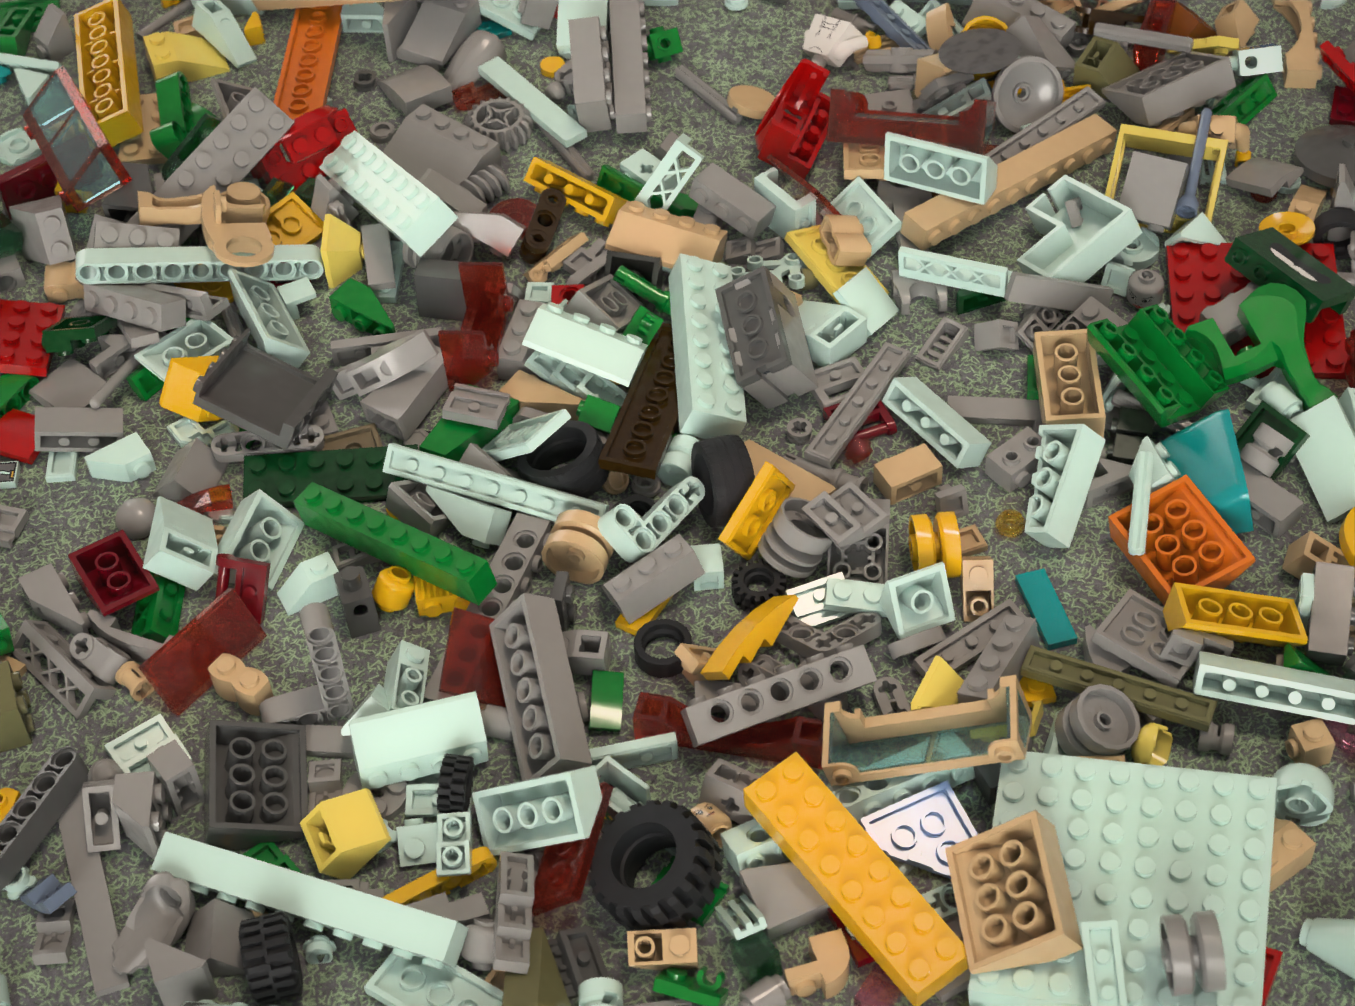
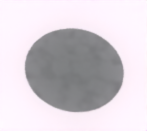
[939,28,1022,74]

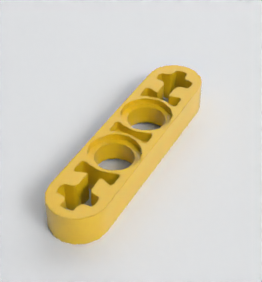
[382,846,497,905]

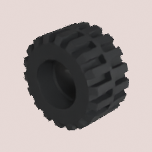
[239,911,303,1006]

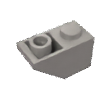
[311,174,359,222]

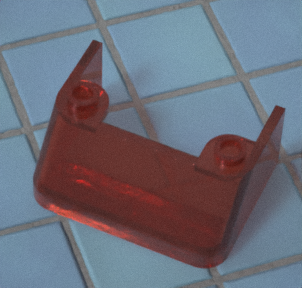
[438,262,514,393]

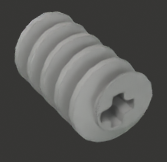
[458,163,510,203]

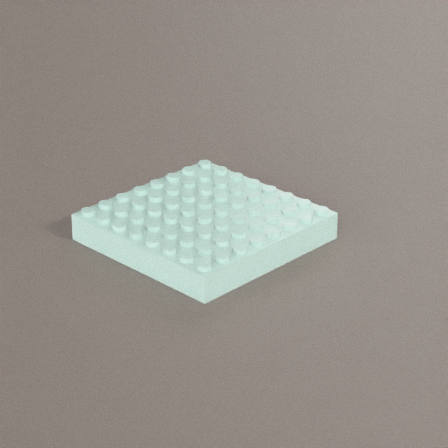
[968,751,1277,1006]

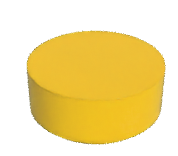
[540,56,565,78]

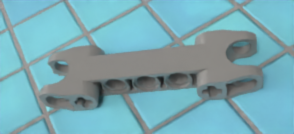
[877,180,948,315]

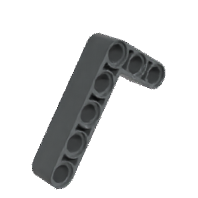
[0,746,89,890]

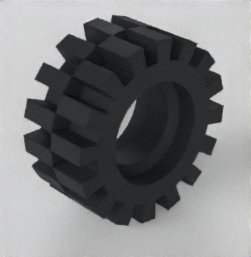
[731,558,787,612]
[437,754,474,813]

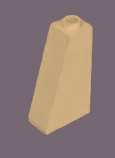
[744,439,836,501]

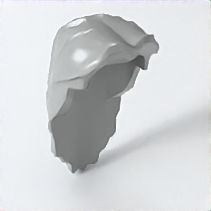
[444,30,507,93]
[112,871,196,975]

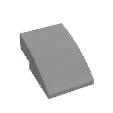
[377,64,453,116]

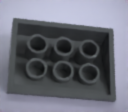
[204,719,308,851]

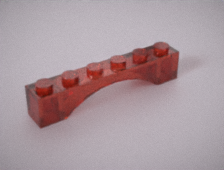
[633,692,824,769]

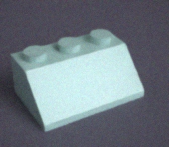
[214,489,305,591]

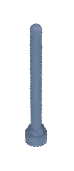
[1175,108,1212,219]

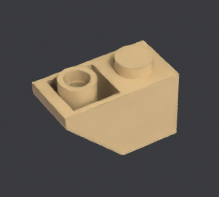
[1214,0,1259,56]
[960,556,994,622]
[627,928,699,970]

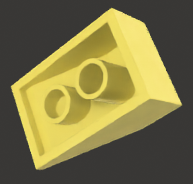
[143,31,230,82]

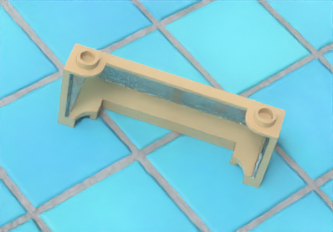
[822,675,1032,786]

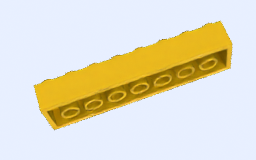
[74,0,144,153]
[743,752,969,1006]

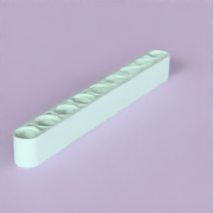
[75,244,324,284]

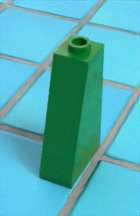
[419,384,519,462]

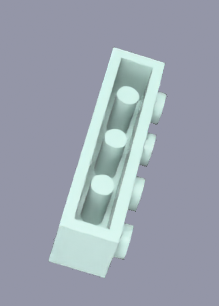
[882,377,992,469]

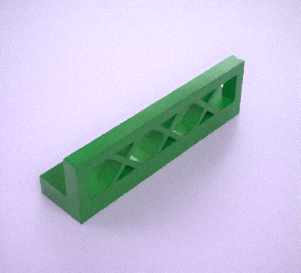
[1211,73,1278,125]
[131,571,185,644]

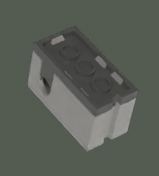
[715,266,818,409]

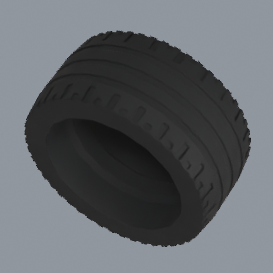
[516,420,610,499]
[691,435,755,527]

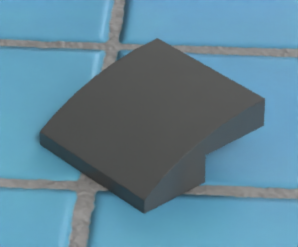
[548,926,609,1000]

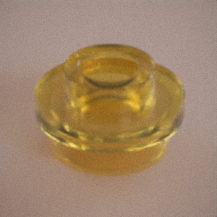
[995,509,1025,538]

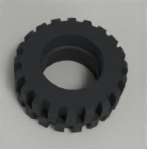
[588,800,723,931]

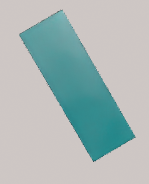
[1015,568,1078,650]

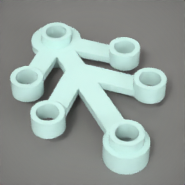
[731,253,806,289]

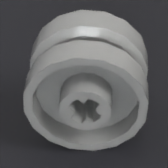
[1055,684,1140,756]
[1160,910,1226,996]

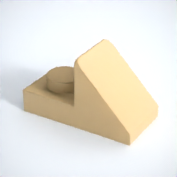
[674,643,718,686]

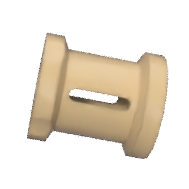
[115,661,156,701]

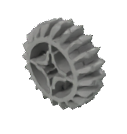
[464,96,534,153]

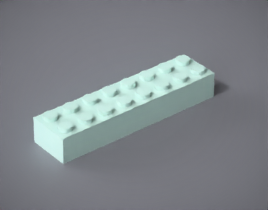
[319,130,459,257]
[668,253,747,439]

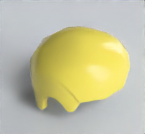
[1131,723,1173,766]

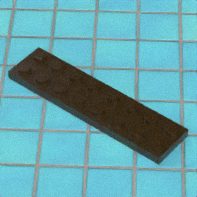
[598,323,679,480]

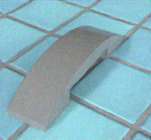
[87,609,201,667]

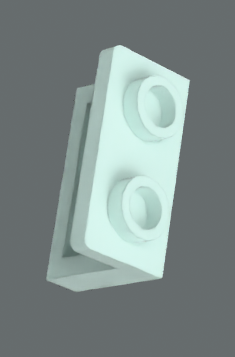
[396,816,438,867]

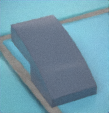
[19,873,77,914]

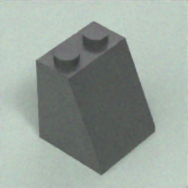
[102,162,155,223]

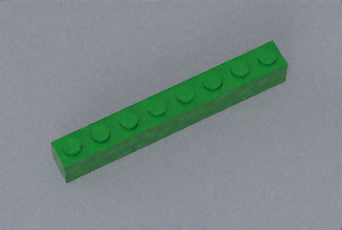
[293,482,497,606]

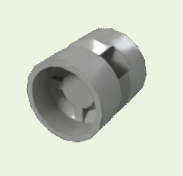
[1240,422,1294,478]

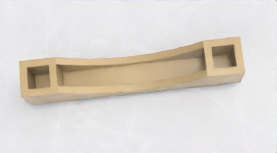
[1272,0,1322,89]

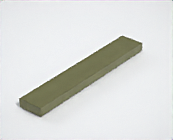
[1020,645,1218,732]

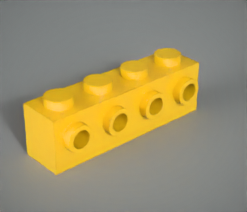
[524,157,630,227]

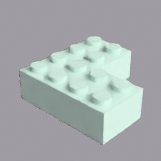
[1017,174,1142,283]

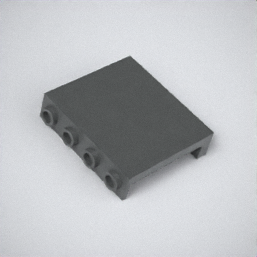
[192,328,338,450]

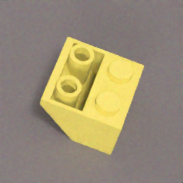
[300,788,391,879]

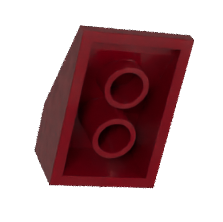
[68,529,160,617]

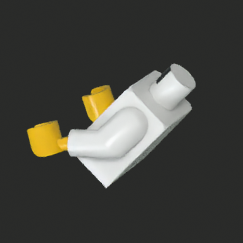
[803,13,882,68]

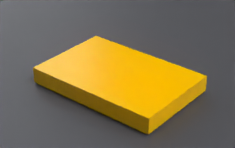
[718,462,795,560]

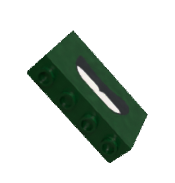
[1225,227,1355,324]

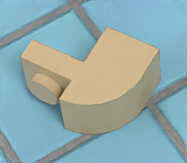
[784,928,850,999]

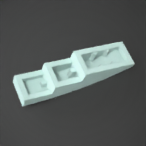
[524,350,627,407]

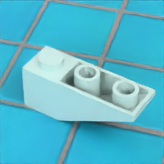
[192,0,257,68]
[384,640,430,711]

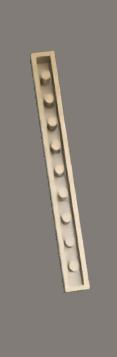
[900,113,1117,251]

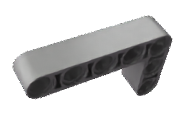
[259,602,354,725]

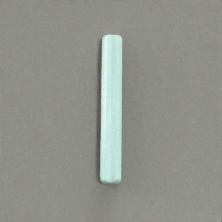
[1128,450,1154,556]

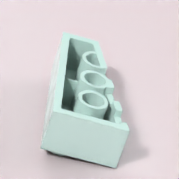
[1024,424,1106,548]

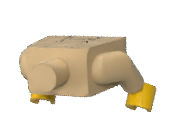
[1177,115,1251,167]

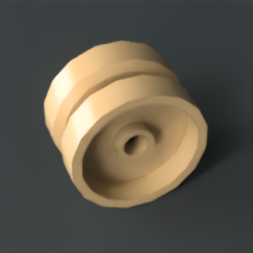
[541,509,614,585]

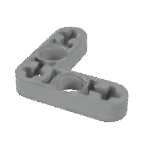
[775,612,882,658]

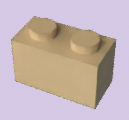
[873,443,943,505]

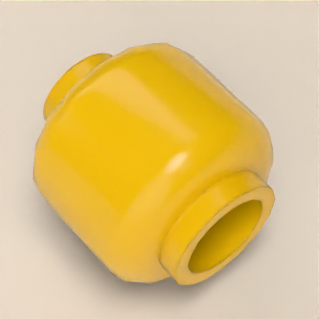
[372,566,415,613]

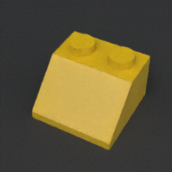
[159,355,223,422]

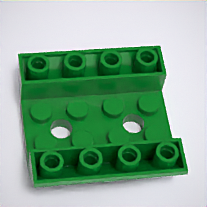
[1087,304,1230,428]

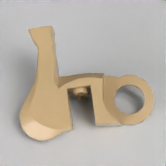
[138,182,274,268]

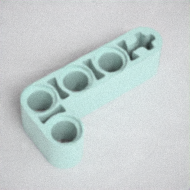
[598,476,705,563]

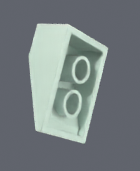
[134,319,233,382]

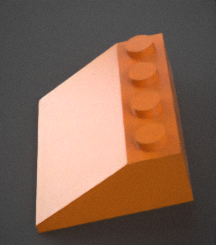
[1108,474,1256,606]

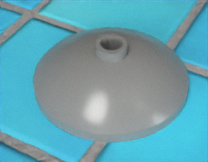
[991,56,1063,133]

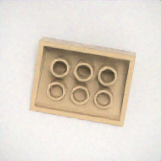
[945,810,1084,974]

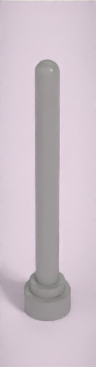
[89,331,167,409]

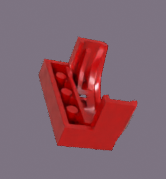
[754,58,842,182]
[250,105,357,201]

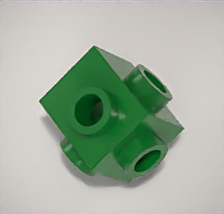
[643,26,683,64]

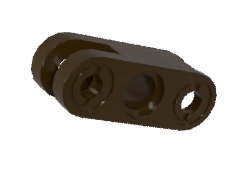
[1074,6,1148,35]
[519,188,566,264]

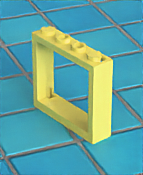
[1105,124,1228,233]

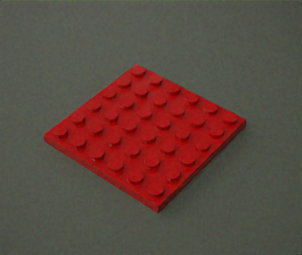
[1165,242,1351,379]

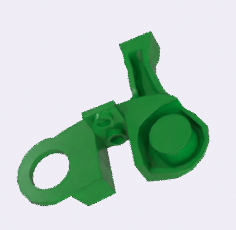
[1184,283,1338,412]

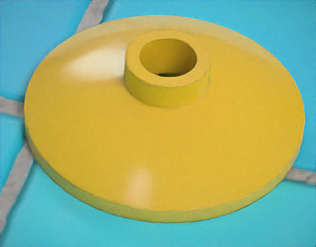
[1259,212,1315,246]

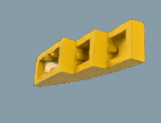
[700,595,799,680]

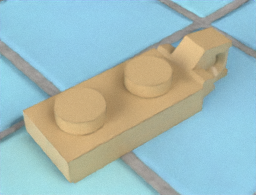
[523,232,589,282]

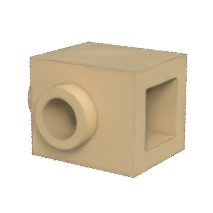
[1285,718,1336,767]

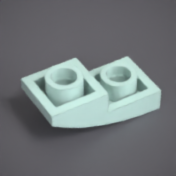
[436,811,472,877]

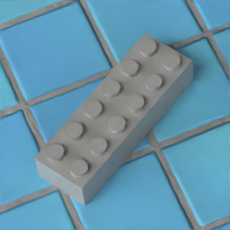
[489,592,592,781]

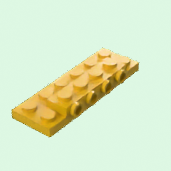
[173,192,324,303]

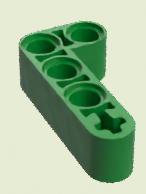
[150,71,197,163]

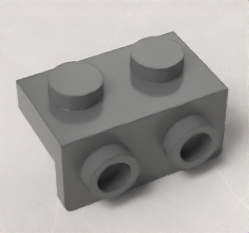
[533,571,577,632]

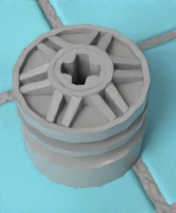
[402,225,474,269]
[758,497,833,578]

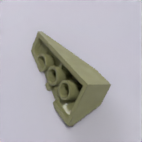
[502,927,571,1006]

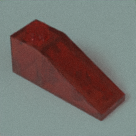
[1133,0,1176,71]

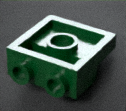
[42,315,118,356]

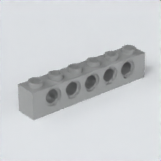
[680,642,877,748]

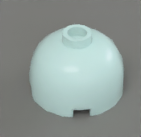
[1272,763,1335,826]

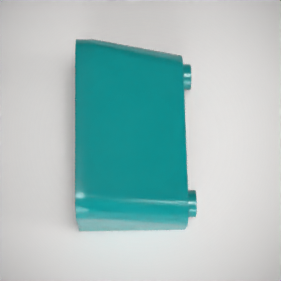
[1160,409,1254,534]

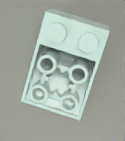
[798,300,867,367]
[143,496,218,591]

